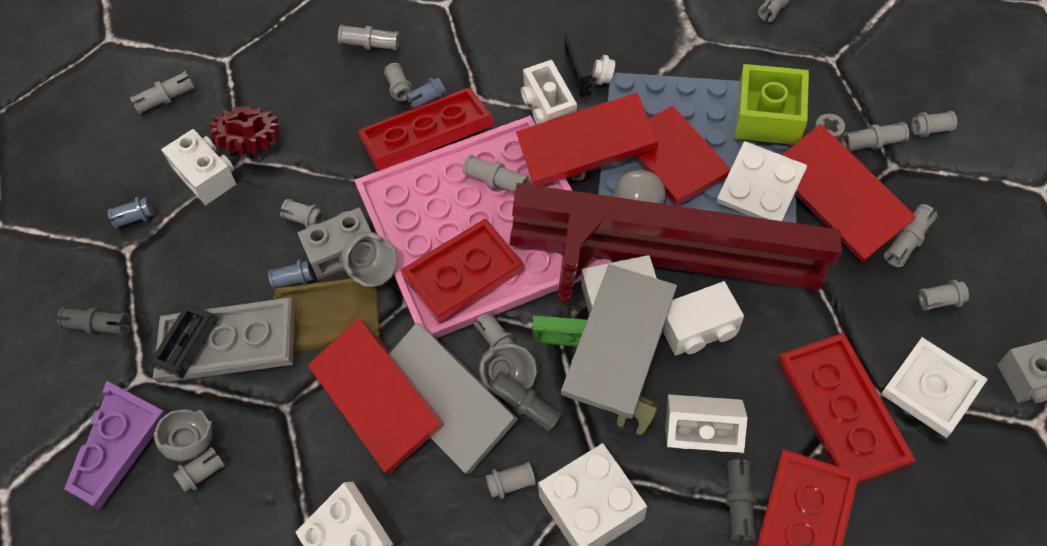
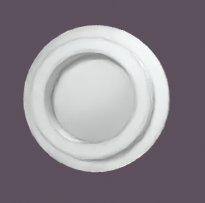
[592,55,615,85]

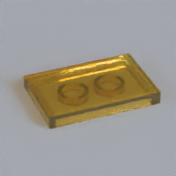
[274,278,381,352]

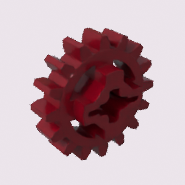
[209,106,280,156]

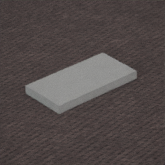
[561,264,677,419]
[153,297,295,383]
[390,322,518,474]

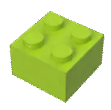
[734,64,809,145]

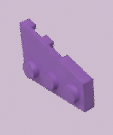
[64,381,167,510]

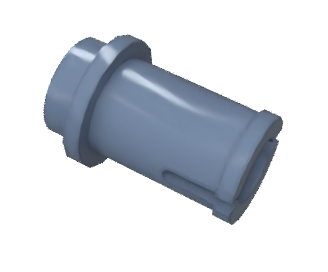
[405,78,446,109]
[107,196,154,229]
[268,259,314,291]

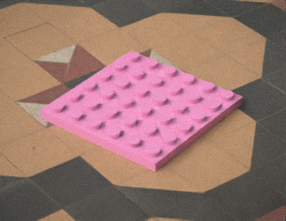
[354,115,612,339]

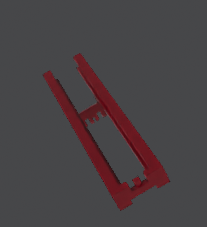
[509,183,842,303]

